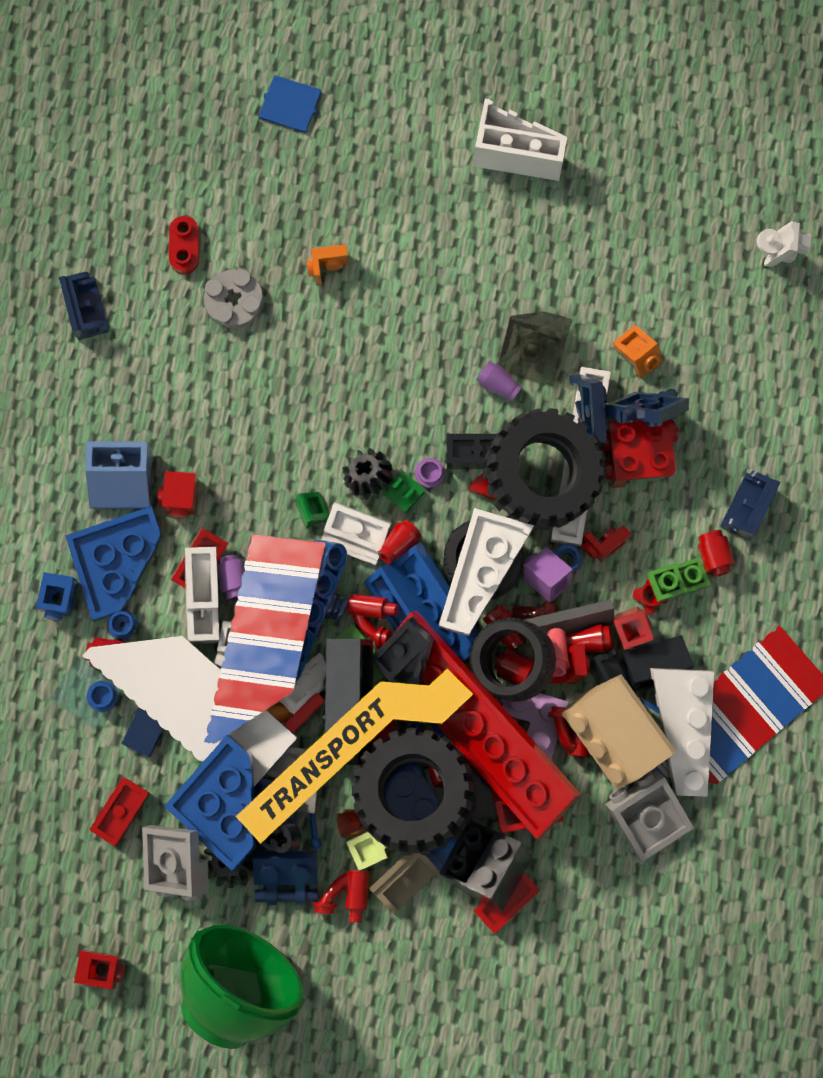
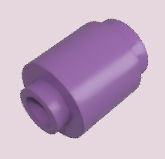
[217,555,245,602]

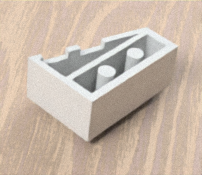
[474,98,567,181]

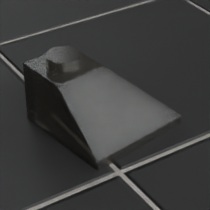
[498,311,573,386]

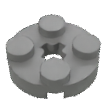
[204,269,263,329]

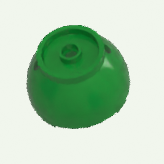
[180,925,305,1049]

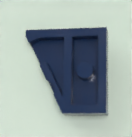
[569,374,609,443]

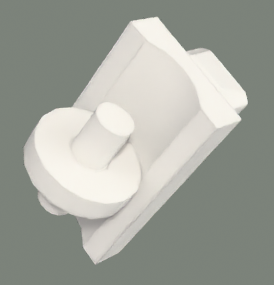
[757,221,811,267]

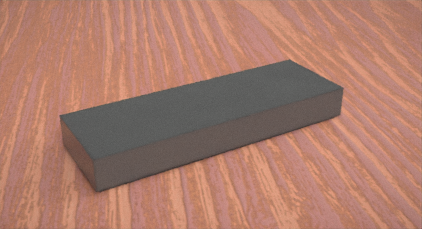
[523,600,614,645]

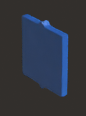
[258,75,322,133]

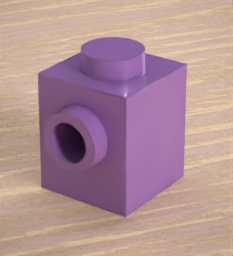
[524,547,573,603]

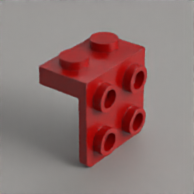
[602,420,676,488]

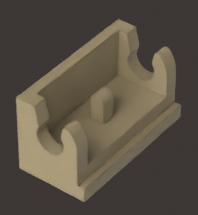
[369,853,439,914]

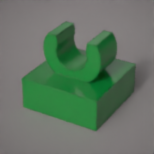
[383,471,425,514]

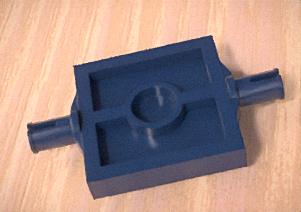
[606,389,689,427]

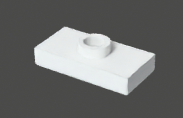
[280,653,326,715]

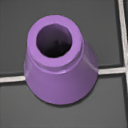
[476,360,521,401]

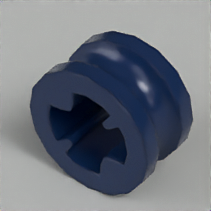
[325,593,349,624]

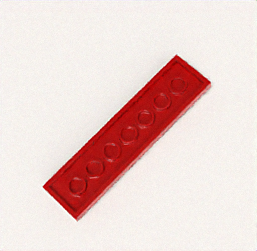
[394,611,581,839]

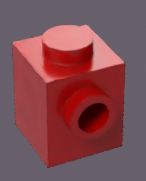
[158,471,199,519]

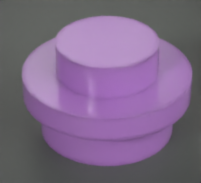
[415,458,445,488]

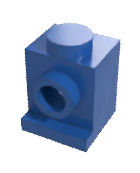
[36,572,79,621]

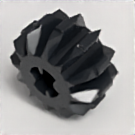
[342,447,394,501]
[204,848,253,888]

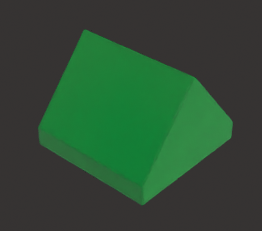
[295,492,329,529]

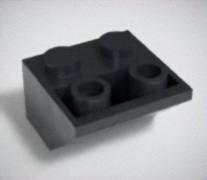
[439,820,532,912]

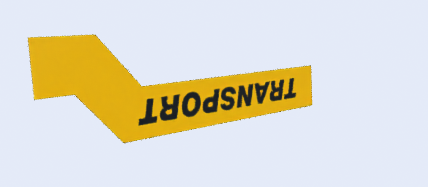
[236,669,473,844]

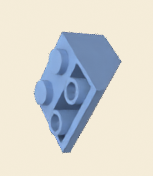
[85,441,153,509]

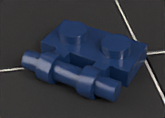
[253,851,318,905]

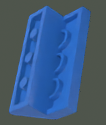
[364,543,479,662]

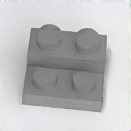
[605,771,694,862]
[142,825,209,901]

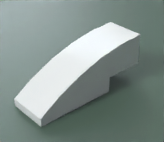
[185,547,219,644]

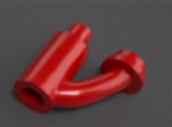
[347,593,399,650]
[548,706,590,758]
[313,870,370,923]

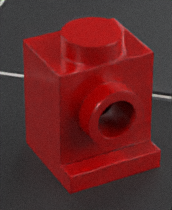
[613,606,654,650]
[74,950,126,989]

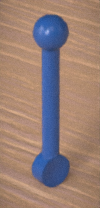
[309,813,322,850]

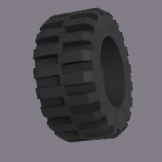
[483,408,606,530]
[352,728,476,856]

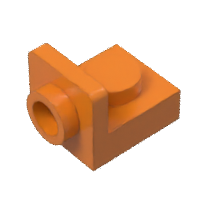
[307,244,349,285]
[613,325,663,378]

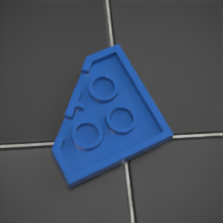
[65,506,163,622]
[164,735,256,871]

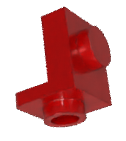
[548,645,590,684]

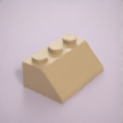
[562,674,676,789]

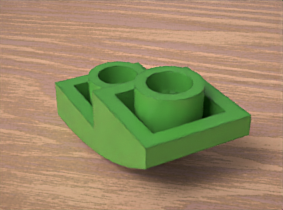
[647,557,711,602]

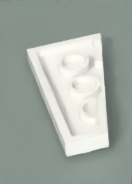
[439,508,534,636]
[650,668,714,797]

